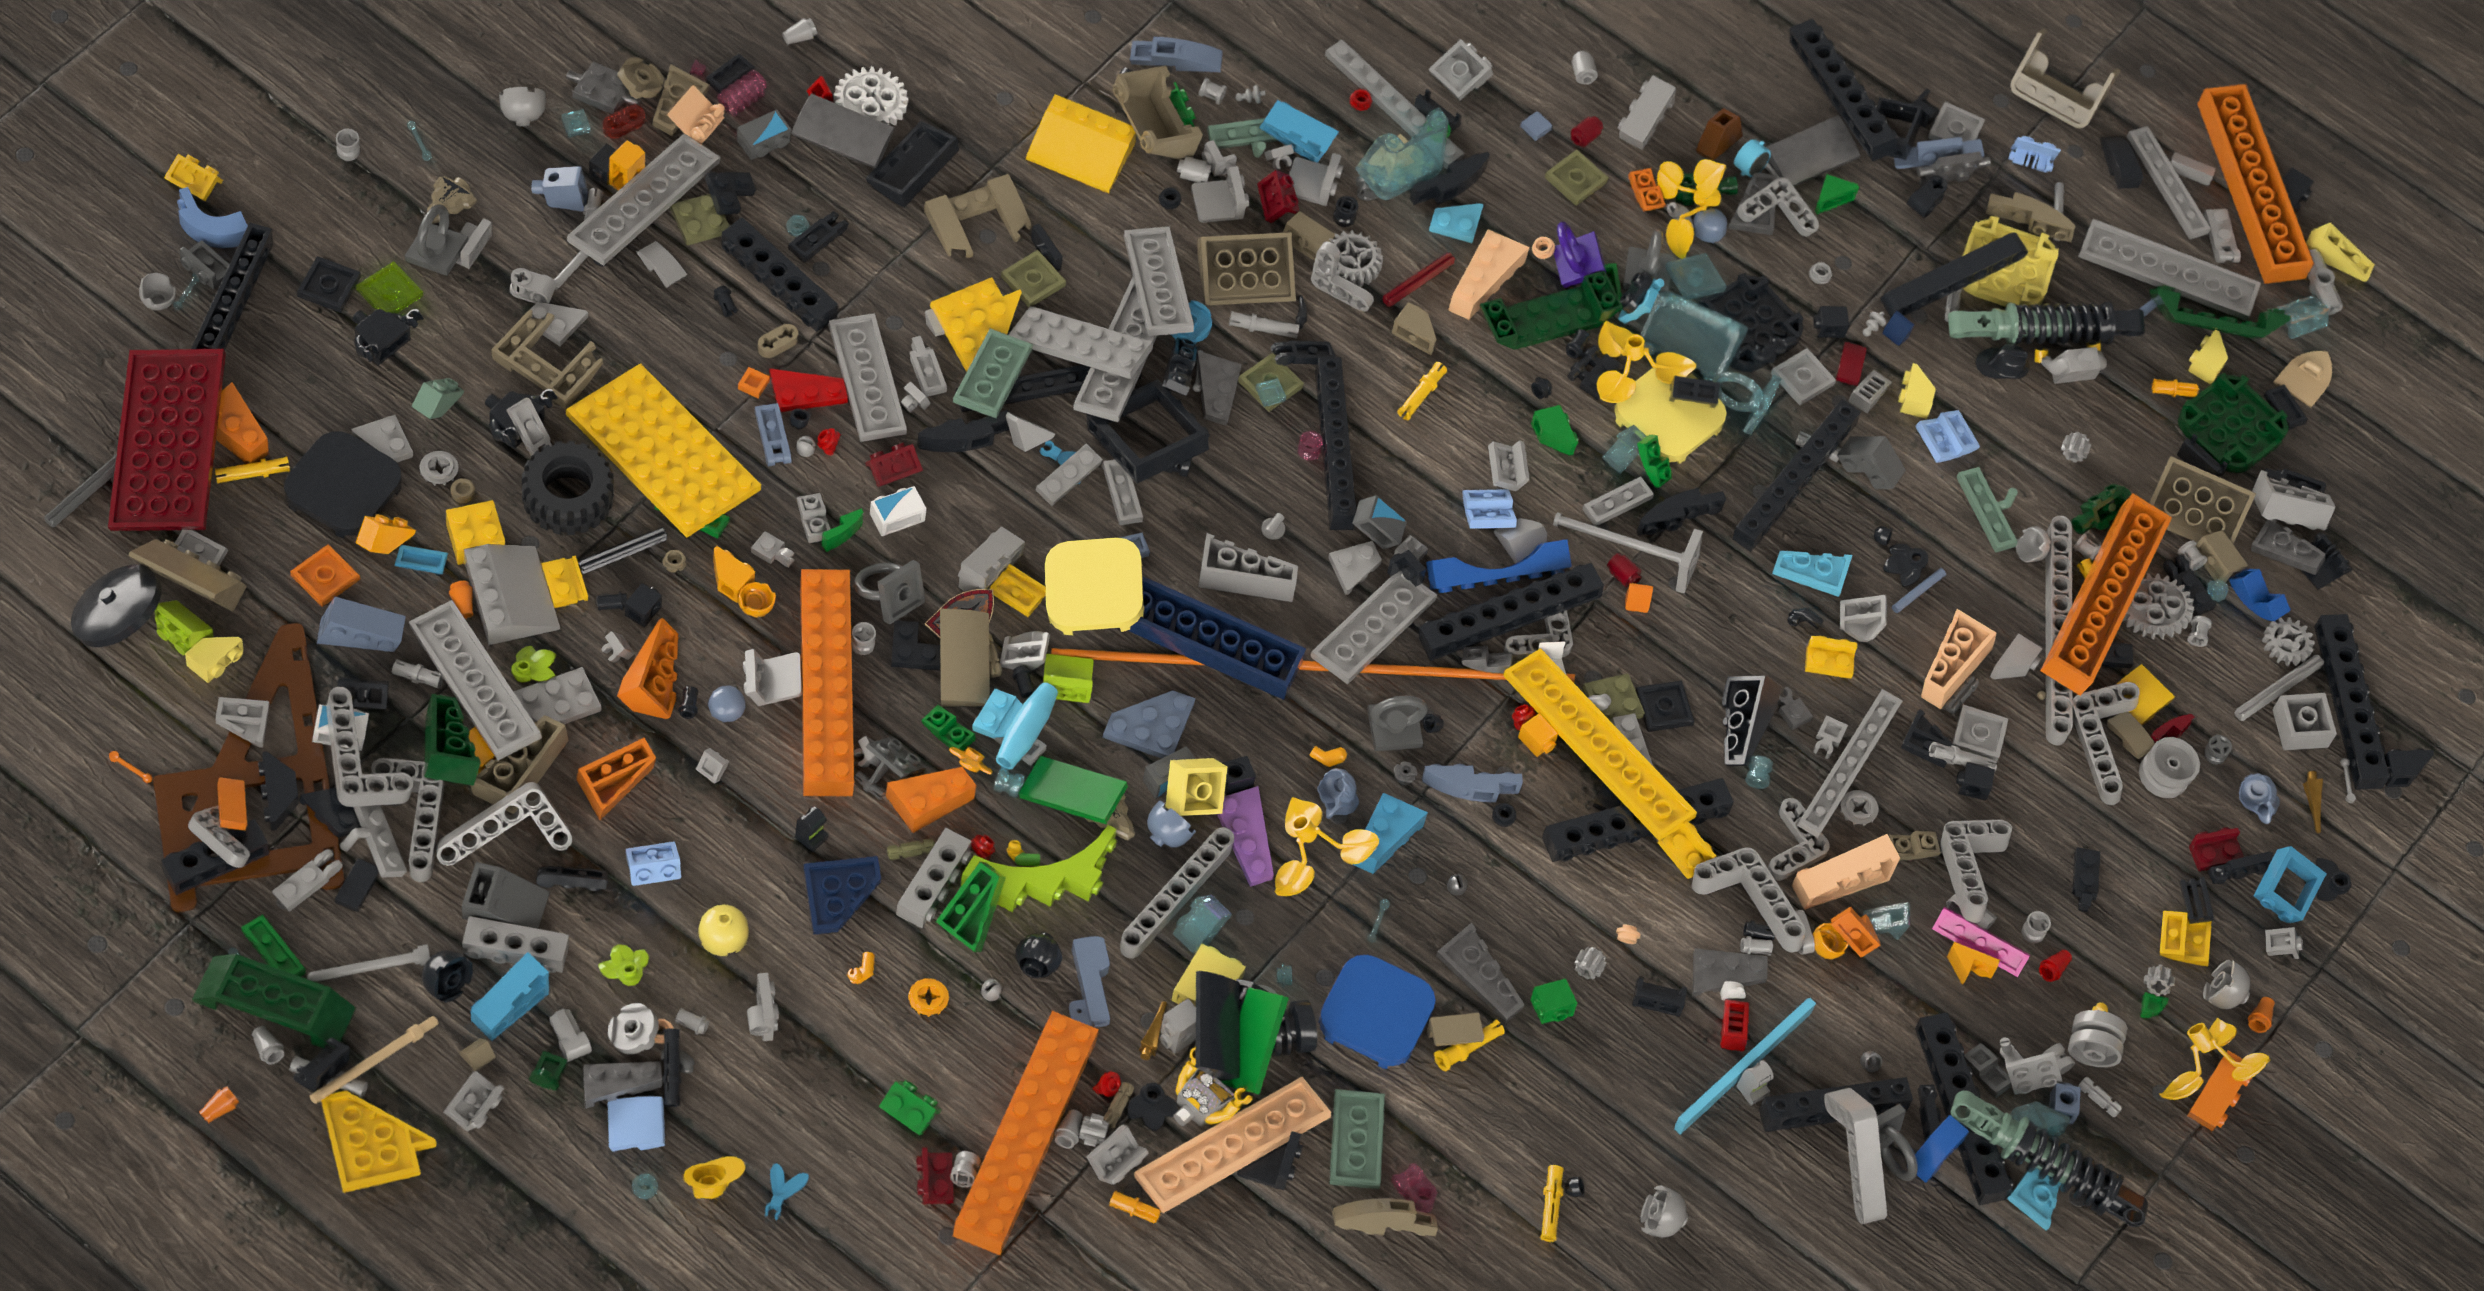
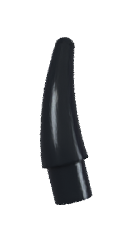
[1295,295,1307,329]

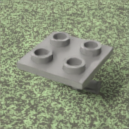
[2000,1037,2063,1095]

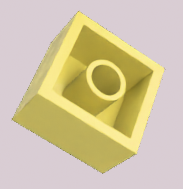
[1165,758,1227,816]

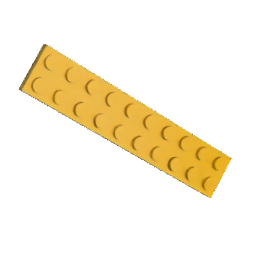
[1503,648,1697,841]

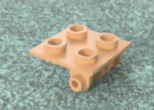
[667,85,725,145]

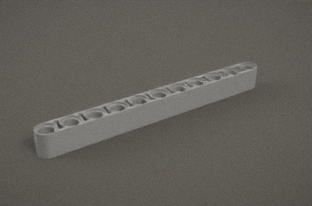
[2045,515,2073,746]

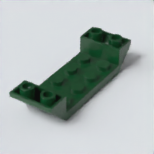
[1480,271,1623,350]
[2149,285,2291,339]
[192,954,356,1049]

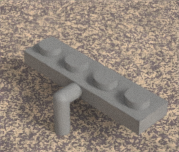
[340,788,407,877]

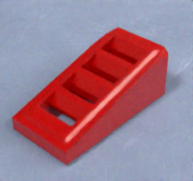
[1720,999,1749,1051]

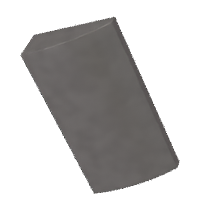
[791,94,895,169]
[1766,115,1860,187]

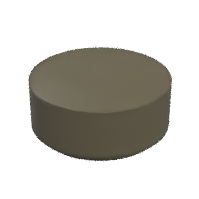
[451,479,475,503]

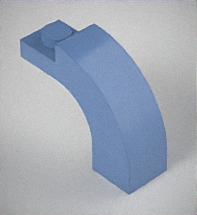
[177,187,247,248]

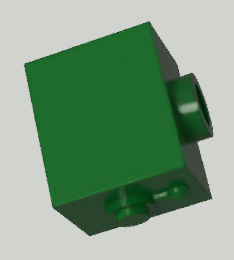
[1530,979,1577,1024]

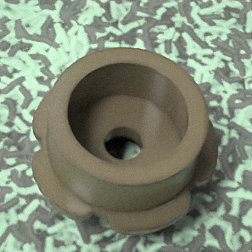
[662,550,686,573]

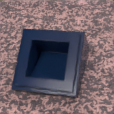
[1882,311,1914,346]

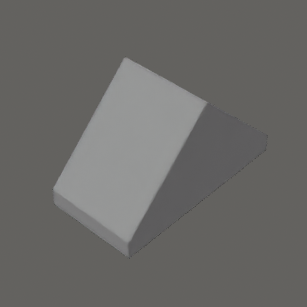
[1006,412,1055,452]

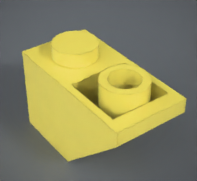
[2188,329,2228,385]
[1898,363,1936,419]
[185,637,244,683]

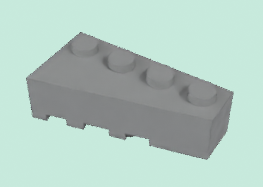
[1198,533,1298,602]

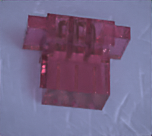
[690,59,706,76]

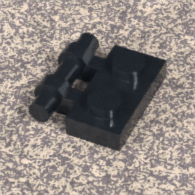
[1567,345,1625,400]

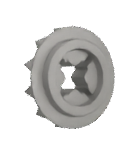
[420,451,458,486]
[1840,790,1879,826]

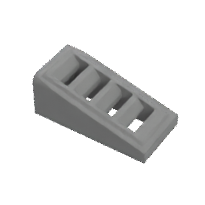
[1848,370,1892,413]

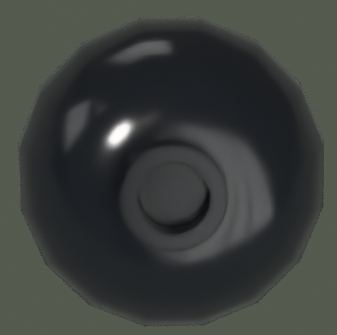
[421,950,473,1003]

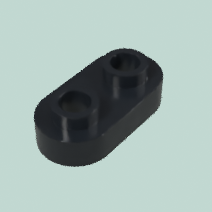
[1620,271,1653,314]

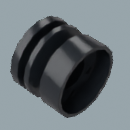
[1271,999,1317,1057]

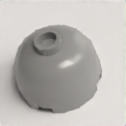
[499,87,546,126]
[2203,960,2250,1009]
[1640,1185,1688,1238]

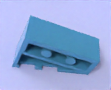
[1259,100,1339,163]
[1352,793,1428,874]
[471,952,549,1041]

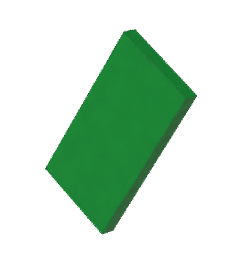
[1019,756,1128,824]
[1220,987,1289,1095]

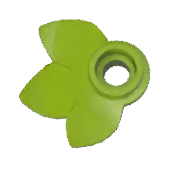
[511,646,556,682]
[598,944,649,986]

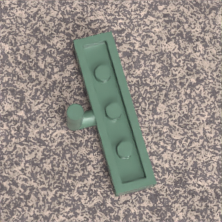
[1207,118,1278,158]
[1956,467,2018,553]

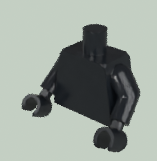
[352,309,424,366]
[485,389,558,449]

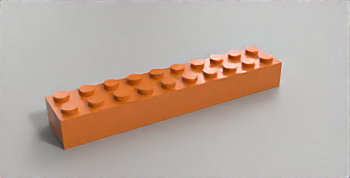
[2198,84,2314,284]
[2040,493,2172,696]
[800,569,854,796]
[953,1011,1099,1255]

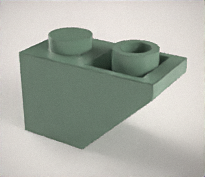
[411,378,464,419]

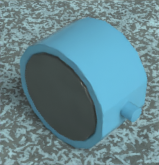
[1734,139,1771,177]

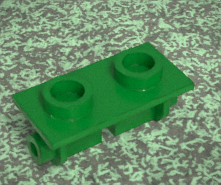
[1169,82,1196,127]

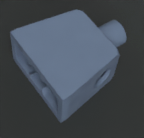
[531,166,588,211]

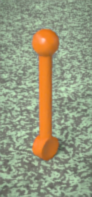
[109,751,153,783]

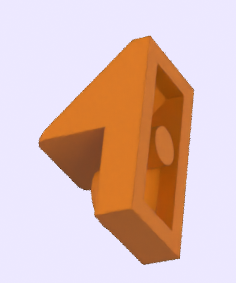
[1831,907,1881,958]

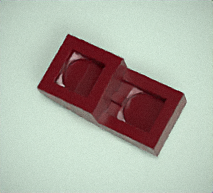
[1836,342,1867,386]
[2150,714,2195,743]

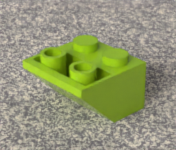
[155,600,214,655]

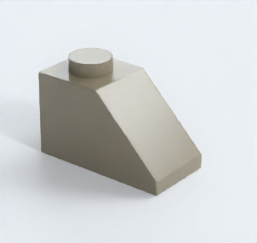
[1392,302,1437,355]

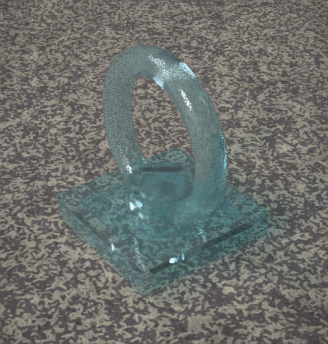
[1712,372,1781,435]

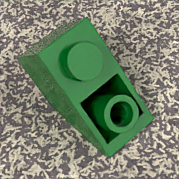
[1531,405,1578,456]

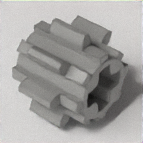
[2061,432,2091,462]
[1574,947,1607,980]
[2144,964,2175,996]
[1079,1113,1109,1147]

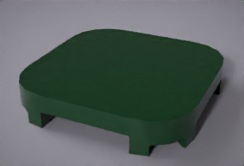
[2178,373,2289,473]

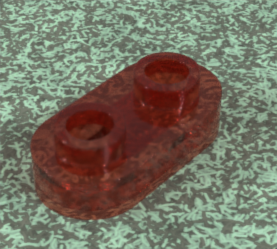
[603,105,645,139]

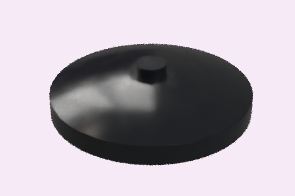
[71,565,162,647]

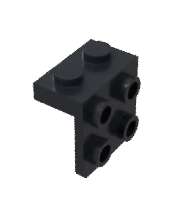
[1237,1131,1303,1191]

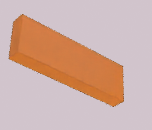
[217,777,247,831]

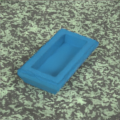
[395,545,448,574]

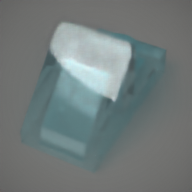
[1602,425,1647,474]
[1863,902,1910,940]

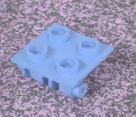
[2009,136,2061,173]

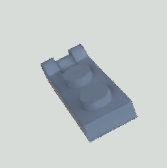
[755,403,791,466]

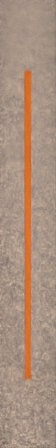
[1051,648,1575,683]

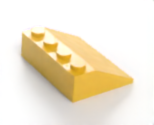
[1026,94,1137,193]

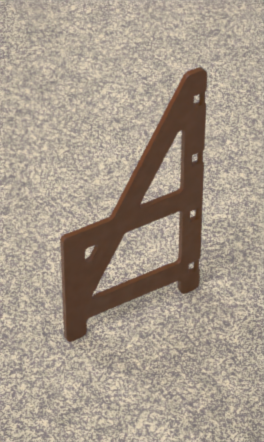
[153,623,344,912]

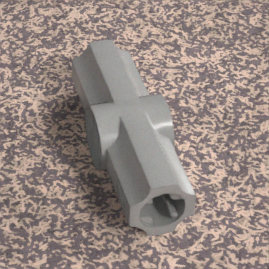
[2308,249,2343,315]

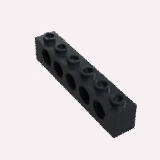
[721,217,838,332]
[1759,1077,1913,1132]

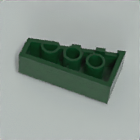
[425,694,481,786]

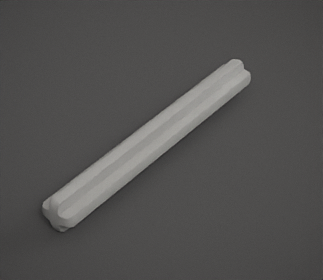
[2234,655,2324,721]

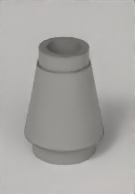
[782,18,817,45]
[252,1026,284,1064]
[1054,1110,1083,1148]

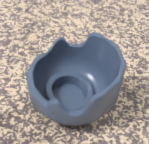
[1693,208,1727,243]
[707,685,746,722]

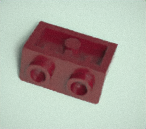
[1257,170,1300,223]
[865,443,923,488]
[2189,827,2244,872]
[916,1147,954,1204]

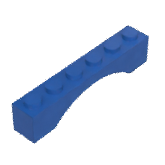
[1426,539,1572,593]

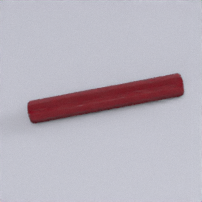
[1382,252,1455,307]

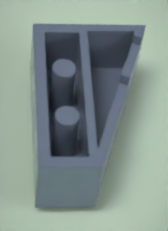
[317,597,406,652]

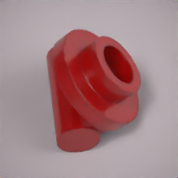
[817,428,841,455]
[1512,705,1537,730]
[971,834,995,860]
[1093,1070,1121,1097]

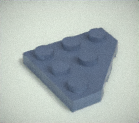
[1103,691,1196,759]

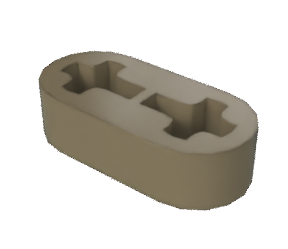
[758,324,798,358]

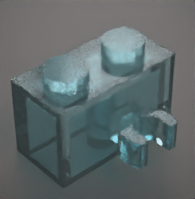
[1172,894,1232,953]

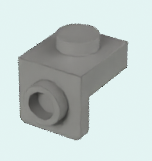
[1202,140,1237,176]

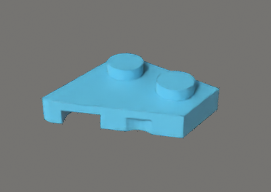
[1429,204,1483,243]

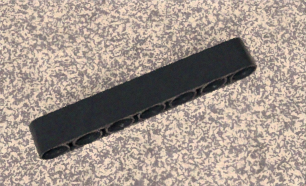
[1880,232,2028,318]

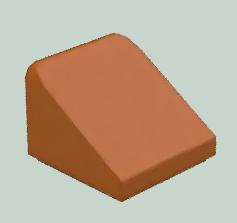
[1625,583,1653,613]

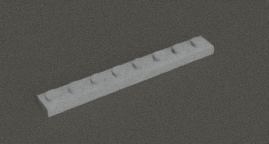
[1325,40,1465,169]
[1797,689,1903,838]

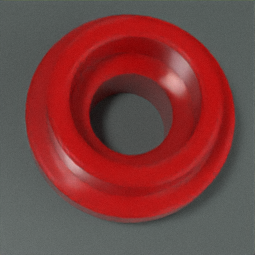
[1350,89,1372,111]

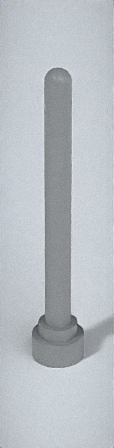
[307,944,430,982]

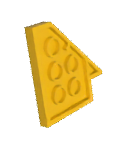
[930,277,1022,372]
[321,1091,436,1193]

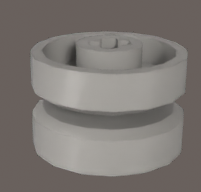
[2139,737,2200,798]
[2068,1010,2128,1068]

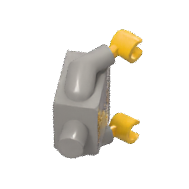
[2034,342,2107,384]

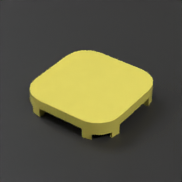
[1963,216,2058,307]
[1614,368,1726,464]
[1045,538,1144,635]

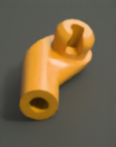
[1310,746,1347,767]
[848,952,875,984]

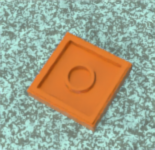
[290,544,360,607]

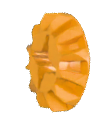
[908,978,949,1017]

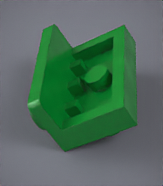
[879,1080,942,1135]

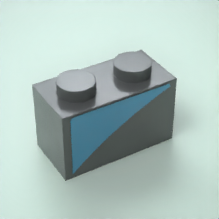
[737,109,791,160]
[1352,495,1407,549]
[1143,746,1195,799]

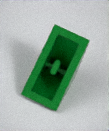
[1815,174,1859,214]

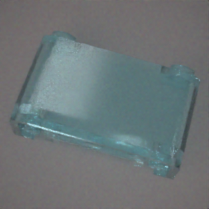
[1355,107,1448,200]
[1641,291,1748,382]

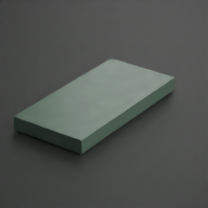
[953,329,1033,418]
[1329,1089,1385,1189]

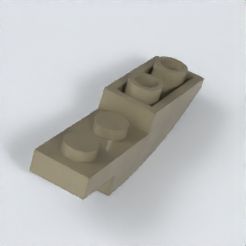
[1986,192,2076,242]
[1332,1198,1438,1236]

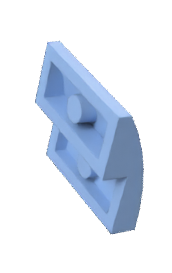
[1915,410,1980,463]
[1463,489,1517,529]
[608,1096,665,1151]

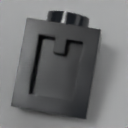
[1387,550,1426,587]

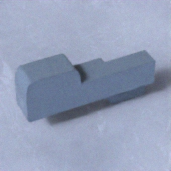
[1069,936,1110,1028]

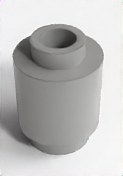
[1572,51,1598,85]
[1177,156,1212,183]

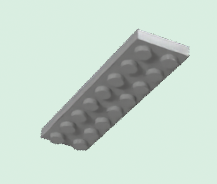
[567,134,720,266]
[2079,219,2261,321]
[1074,277,1158,422]
[409,600,542,760]

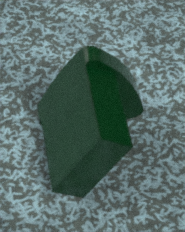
[528,1051,567,1091]

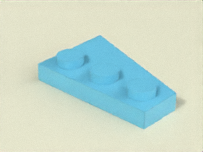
[1772,551,1852,597]
[2007,1168,2062,1230]

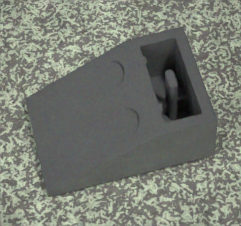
[462,862,550,929]

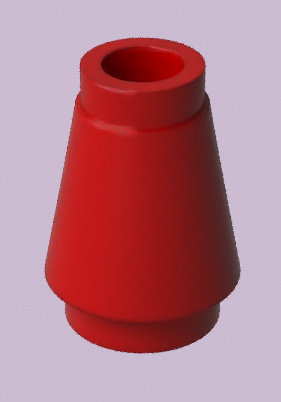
[2039,949,2072,982]

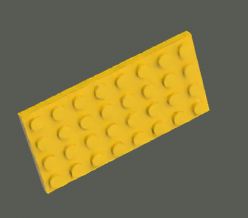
[566,363,761,538]

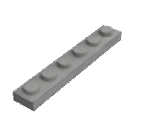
[2127,126,2211,239]

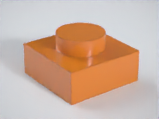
[738,367,770,399]

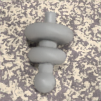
[1235,85,1266,104]
[1863,311,1886,337]

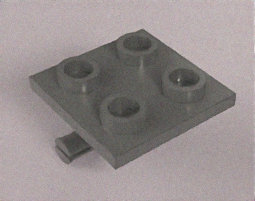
[854,737,926,800]

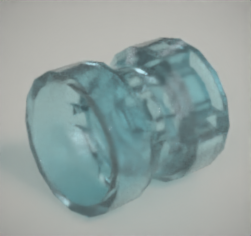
[1745,756,1773,789]
[993,767,1025,798]

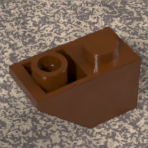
[1696,108,1743,161]

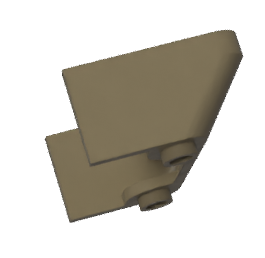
[2010,28,2121,128]

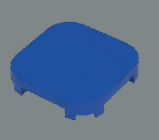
[1318,955,1436,1069]

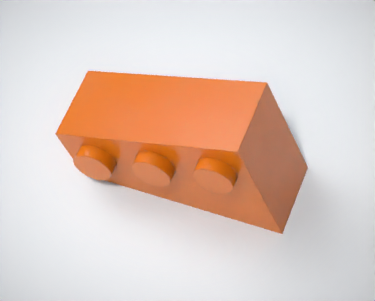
[216,382,269,464]
[576,738,656,820]
[886,767,976,833]
[2187,1050,2252,1131]

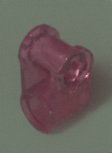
[1392,1163,1437,1213]

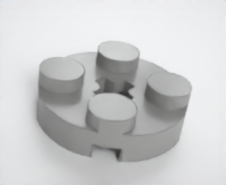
[608,1003,659,1054]

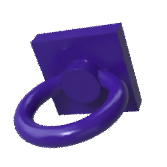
[1554,222,1607,289]

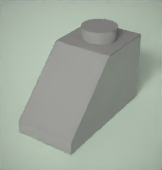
[1990,633,2043,679]

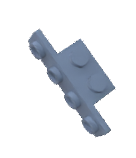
[1894,137,1984,169]

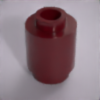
[1571,116,1603,147]
[1607,553,1642,587]

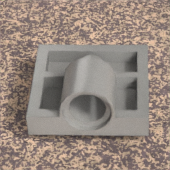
[747,973,779,1041]

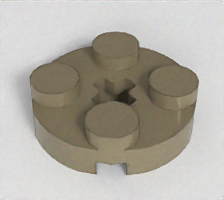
[617,57,664,99]

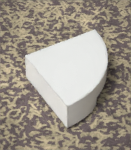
[1720,981,1746,1001]

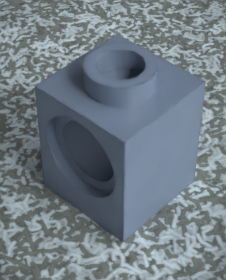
[2049,1083,2081,1124]

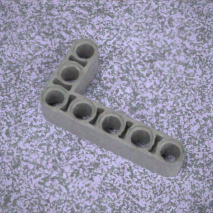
[2073,682,2140,805]
[326,687,413,807]
[371,758,445,882]
[435,782,572,866]
[1940,820,2012,923]
[1692,848,1806,952]
[1824,1088,1887,1225]

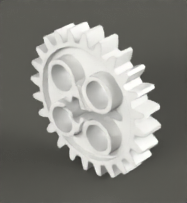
[834,67,908,126]

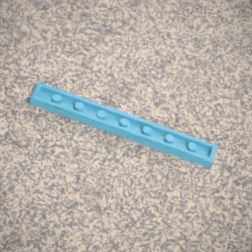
[1674,998,1816,1135]

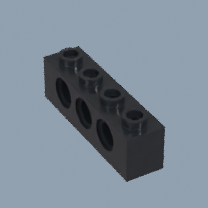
[161,819,269,895]

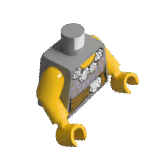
[1174,1047,1252,1127]

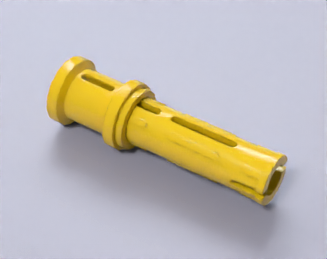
[1434,1020,1505,1072]

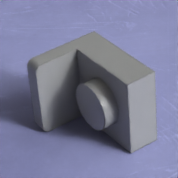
[2265,927,2303,959]

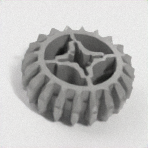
[1327,230,1383,287]

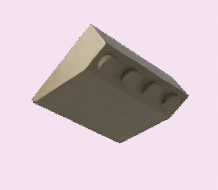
[1197,232,1296,306]
[2149,456,2256,544]
[128,539,247,612]

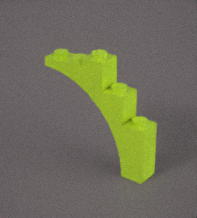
[961,825,1118,912]

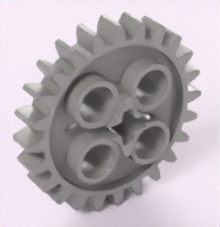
[2123,573,2194,639]

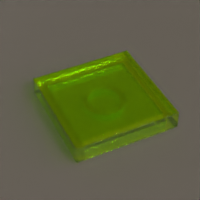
[356,261,423,313]

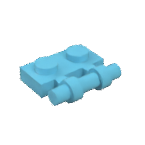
[1618,278,1664,324]

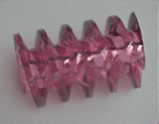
[717,70,767,117]

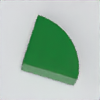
[2140,992,2169,1018]

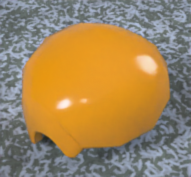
[738,582,776,618]
[1812,923,1848,960]

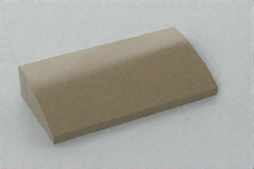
[940,609,990,707]

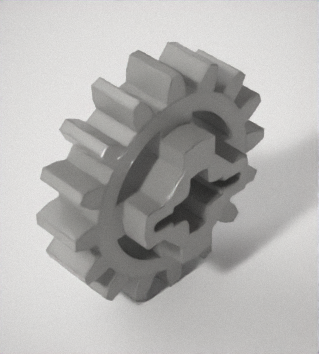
[2262,617,2315,666]

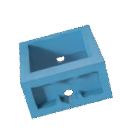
[2254,846,2327,923]

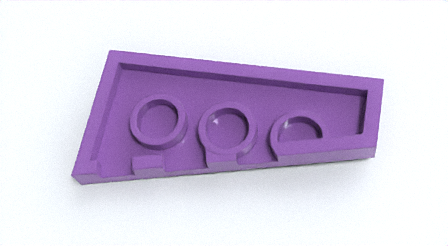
[1217,786,1274,887]

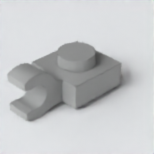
[751,531,794,568]

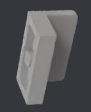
[456,218,492,269]

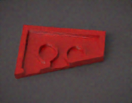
[769,369,848,412]

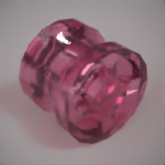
[1297,431,1323,461]

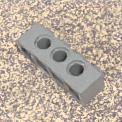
[896,828,973,928]
[462,916,569,973]

